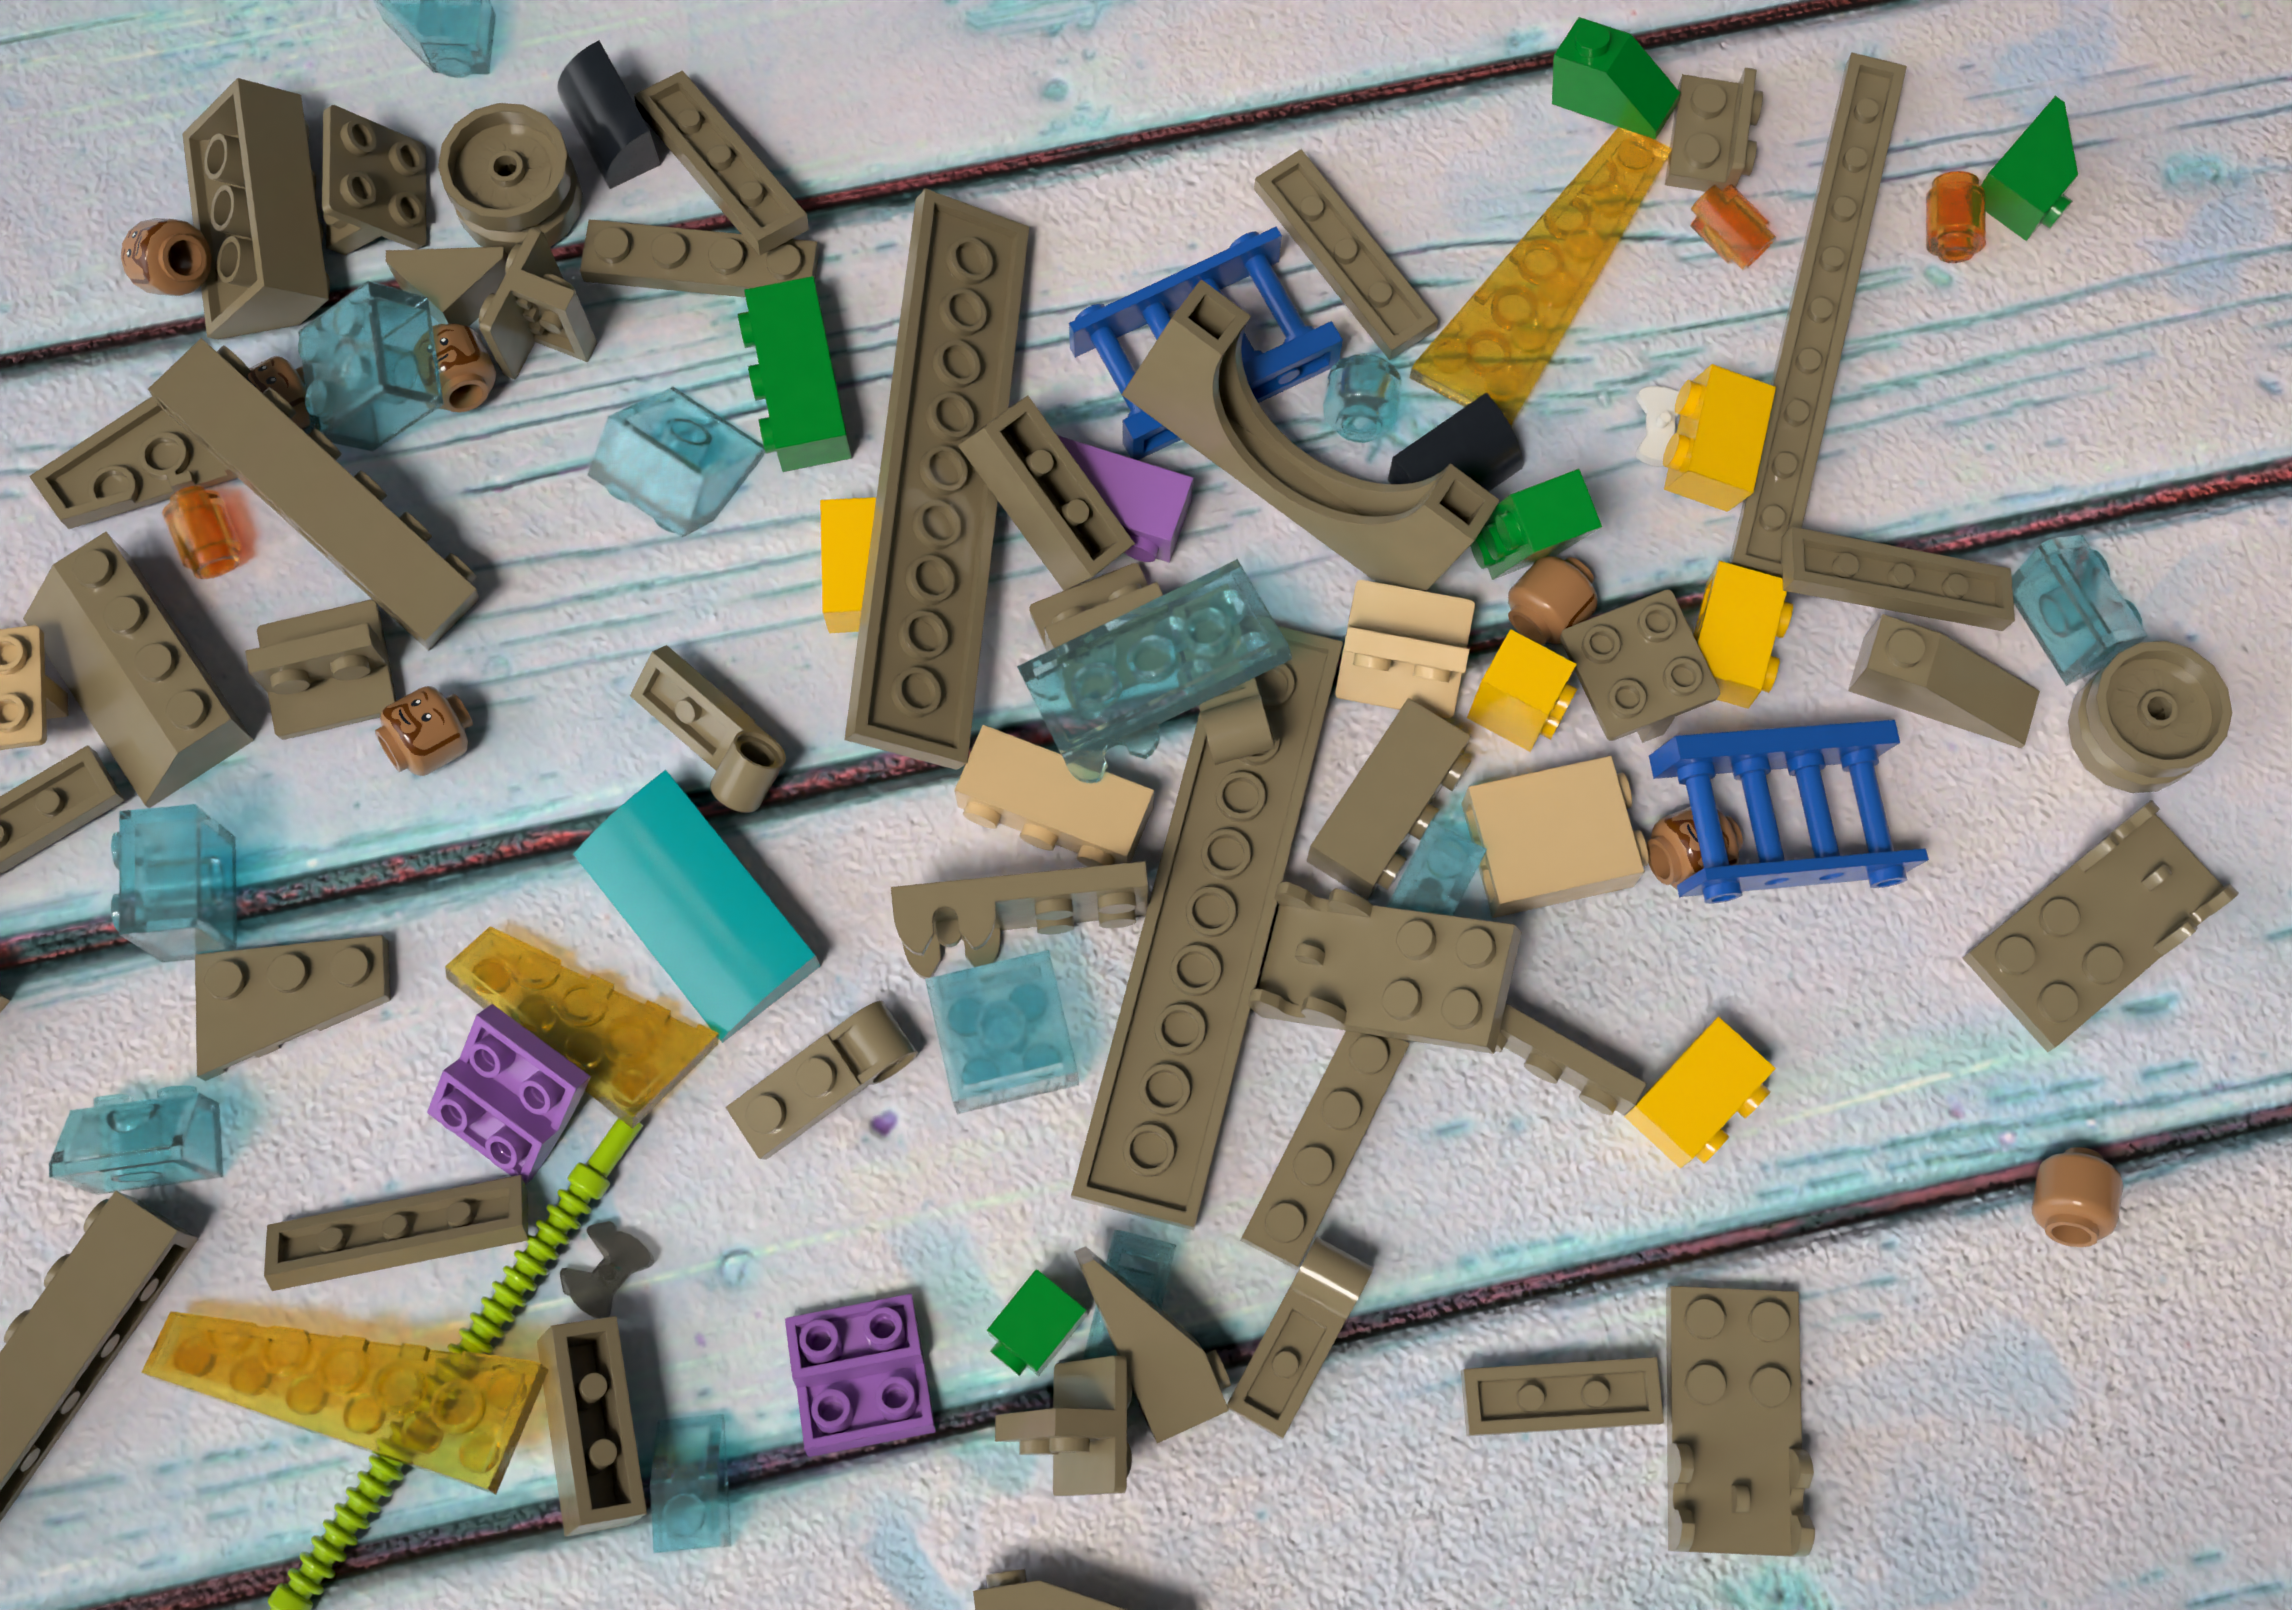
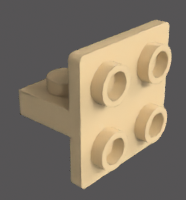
[1335,580,1475,719]
[0,625,69,750]

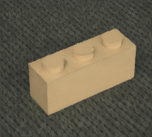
[954,725,1154,867]

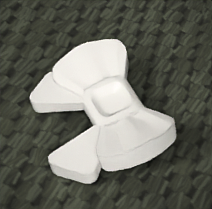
[1636,386,1680,467]

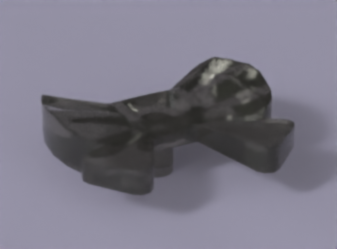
[560,1221,655,1319]

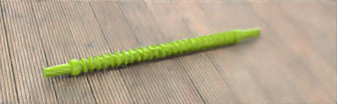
[268,1112,644,1610]

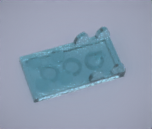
[1017,559,1293,783]

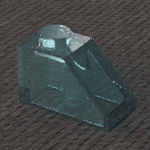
[373,0,496,78]
[1387,821,1487,916]
[650,1414,731,1554]

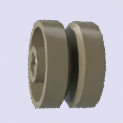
[438,103,583,255]
[2068,641,2232,793]

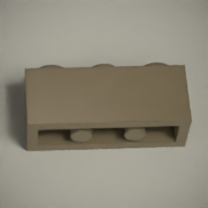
[958,395,1135,591]
[1306,698,1472,900]
[537,1316,647,1537]

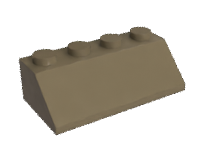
[182,78,330,340]
[23,532,254,808]

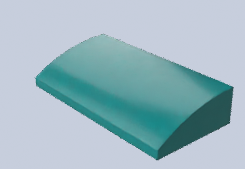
[573,769,821,1043]

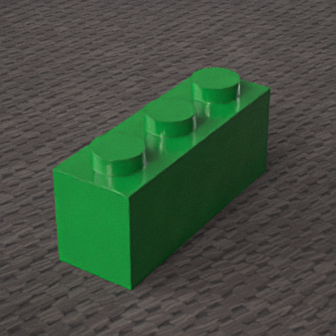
[738,276,852,472]
[1470,469,1602,580]

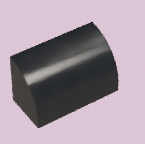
[557,40,661,189]
[1387,392,1523,492]

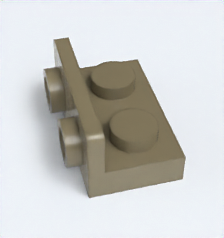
[1665,67,1763,196]

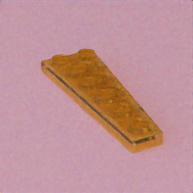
[1409,127,1672,427]
[141,1311,549,1495]

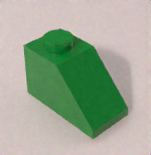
[1552,17,1680,140]
[1972,95,2078,241]

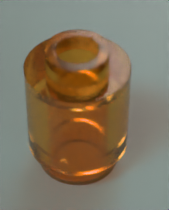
[1926,171,1986,263]
[1690,184,1777,271]
[162,486,242,579]

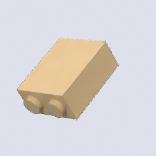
[1461,756,1649,918]

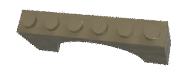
[1121,279,1500,591]

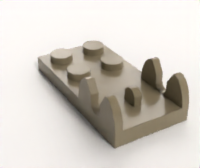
[1963,800,2239,1052]
[891,861,1148,980]
[1248,882,1522,1054]
[1666,1286,1815,1557]

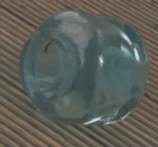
[1323,353,1402,443]

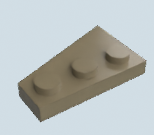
[29,397,238,529]
[195,935,391,1081]

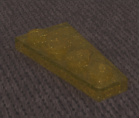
[445,926,719,1129]

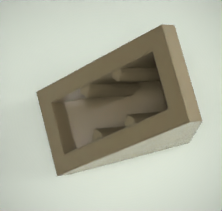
[385,247,508,326]

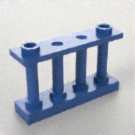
[1069,226,1343,460]
[1649,720,1929,904]

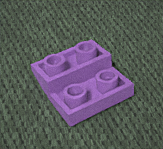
[427,1004,591,1185]
[785,1293,936,1457]

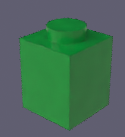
[987,1269,1087,1376]

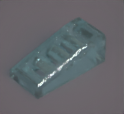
[1083,1230,1176,1360]

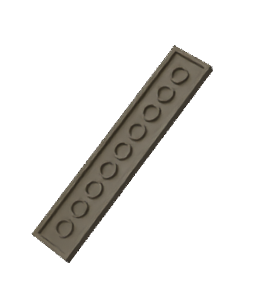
[844,188,1029,770]
[1071,616,1343,1231]

